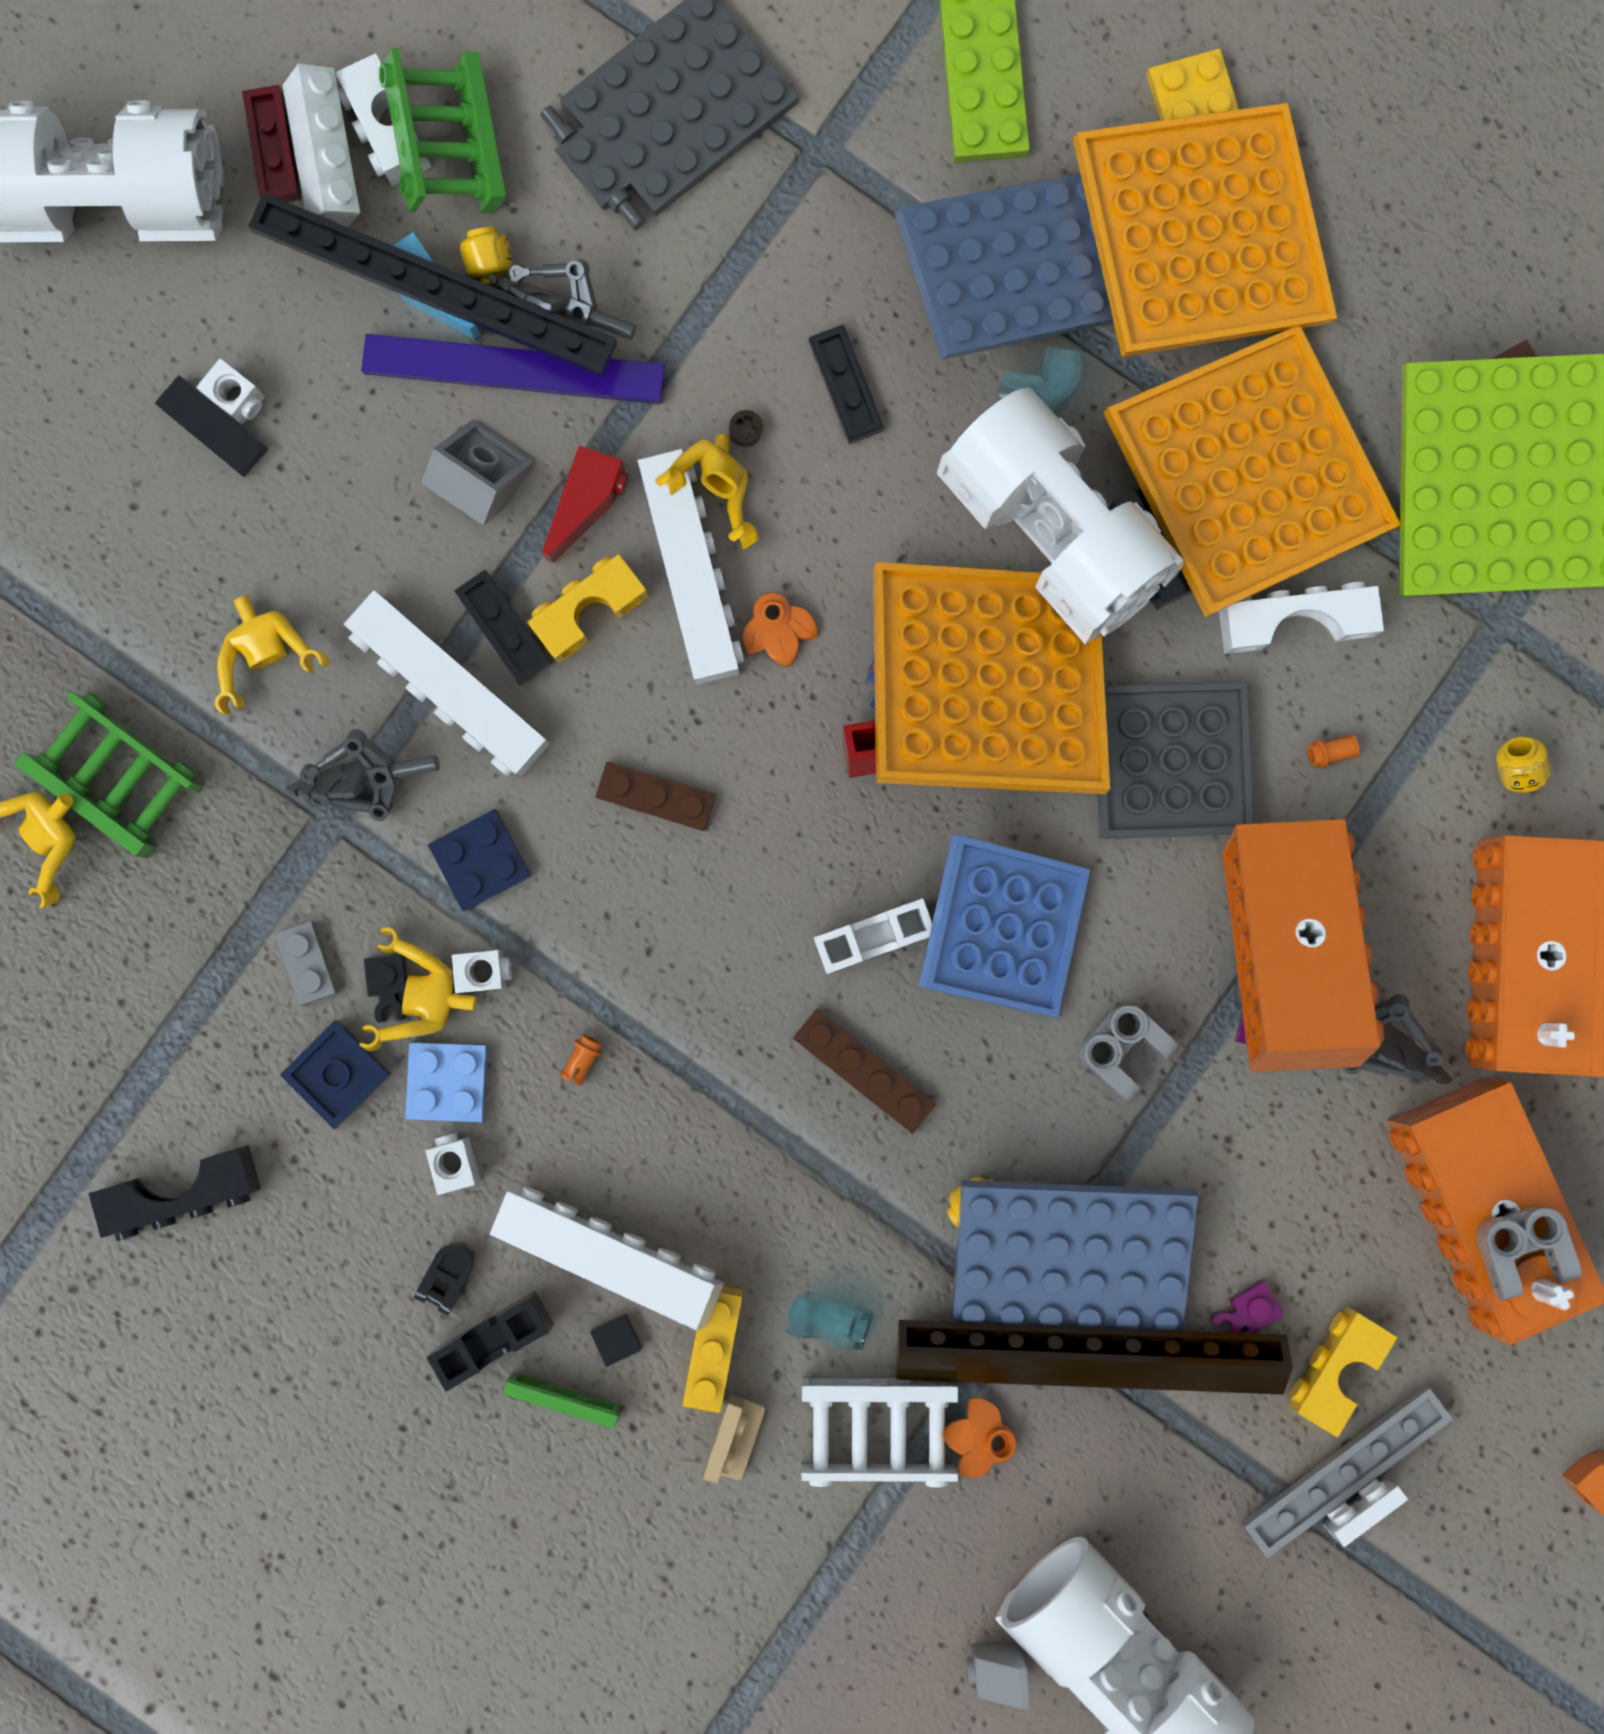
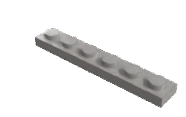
[1241,1385,1453,1559]

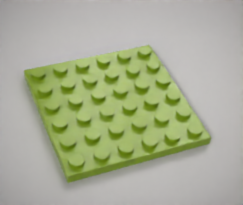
[1399,354,1604,596]

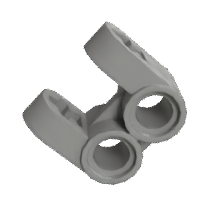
[1079,1005,1180,1104]
[1476,1205,1582,1301]

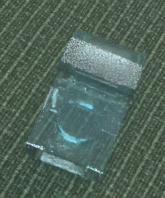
[999,347,1083,414]
[785,1290,874,1350]

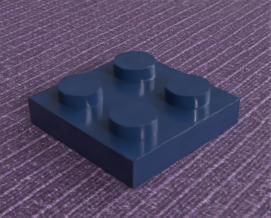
[427,809,532,912]
[280,1020,391,1129]

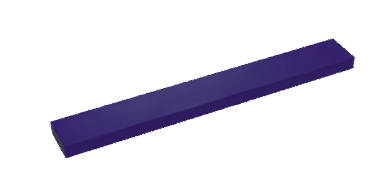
[361,334,665,404]

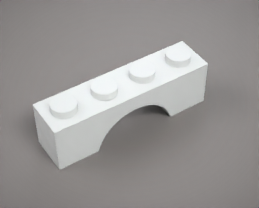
[1219,582,1384,654]

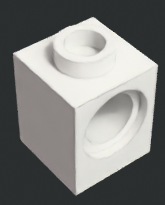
[196,359,265,426]
[452,950,512,993]
[425,1133,481,1195]

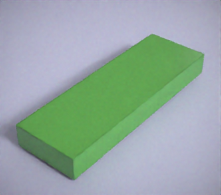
[503,1372,622,1429]

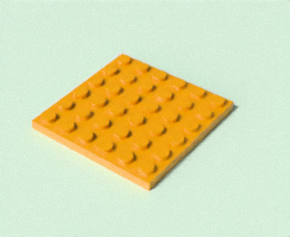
[1073,103,1337,357]
[1103,326,1401,618]
[873,562,1110,794]

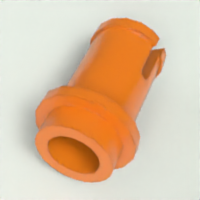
[1307,734,1360,769]
[560,1034,602,1086]

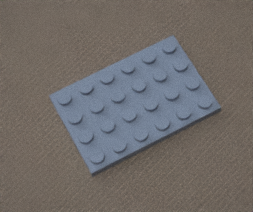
[895,173,1113,360]
[951,1180,1198,1331]

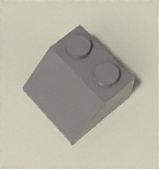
[421,419,535,525]

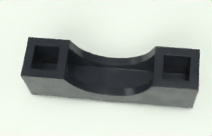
[88,1145,261,1241]

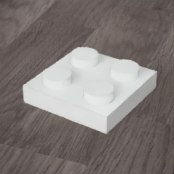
[1322,1478,1408,1547]

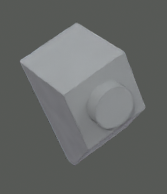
[966,1641,1030,1710]

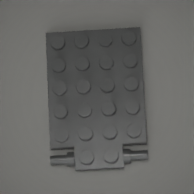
[540,0,799,230]

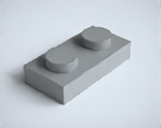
[275,921,338,1006]

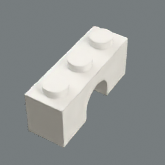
[335,53,432,187]
[813,898,932,974]

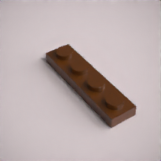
[793,1008,936,1134]

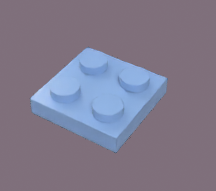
[405,1042,488,1122]

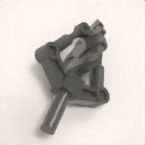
[487,259,636,340]
[285,729,440,821]
[1343,994,1452,1085]

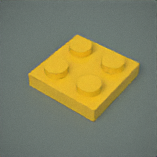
[1146,48,1239,121]

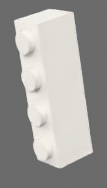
[282,64,360,227]

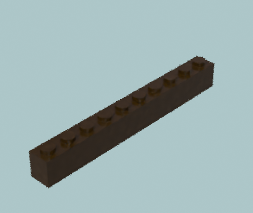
[896,1320,1293,1395]

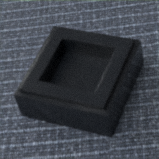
[590,1313,642,1367]

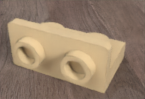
[703,1394,765,1484]

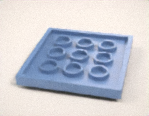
[918,834,1090,1018]

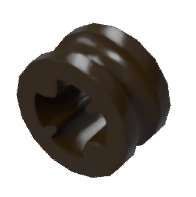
[729,410,763,447]

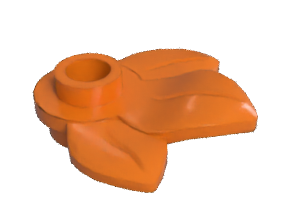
[742,592,818,667]
[942,1398,1016,1478]

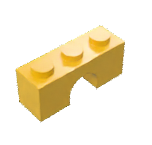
[527,554,649,664]
[682,1286,743,1414]
[1288,1306,1398,1438]

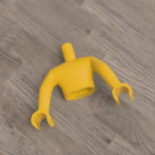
[655,434,759,550]
[215,595,330,715]
[0,792,76,909]
[359,927,476,1051]

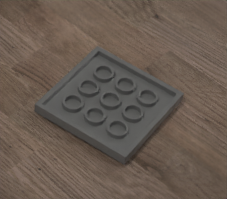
[1098,682,1254,839]

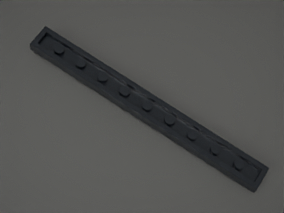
[248,192,617,378]

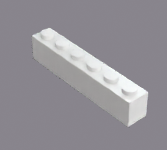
[638,449,744,685]
[344,590,550,778]
[489,1186,724,1330]

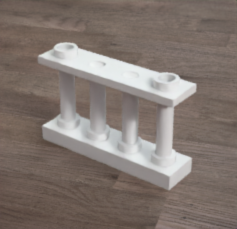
[801,1378,958,1487]

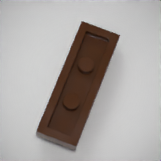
[595,762,716,832]

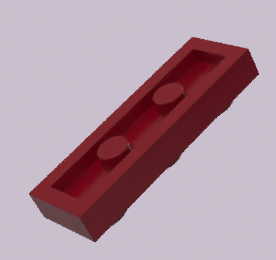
[242,85,301,201]

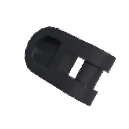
[414,1243,474,1316]

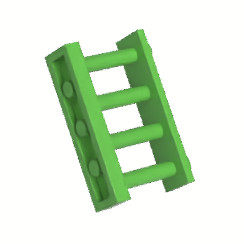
[379,48,506,213]
[14,691,203,859]

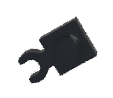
[364,955,407,1023]

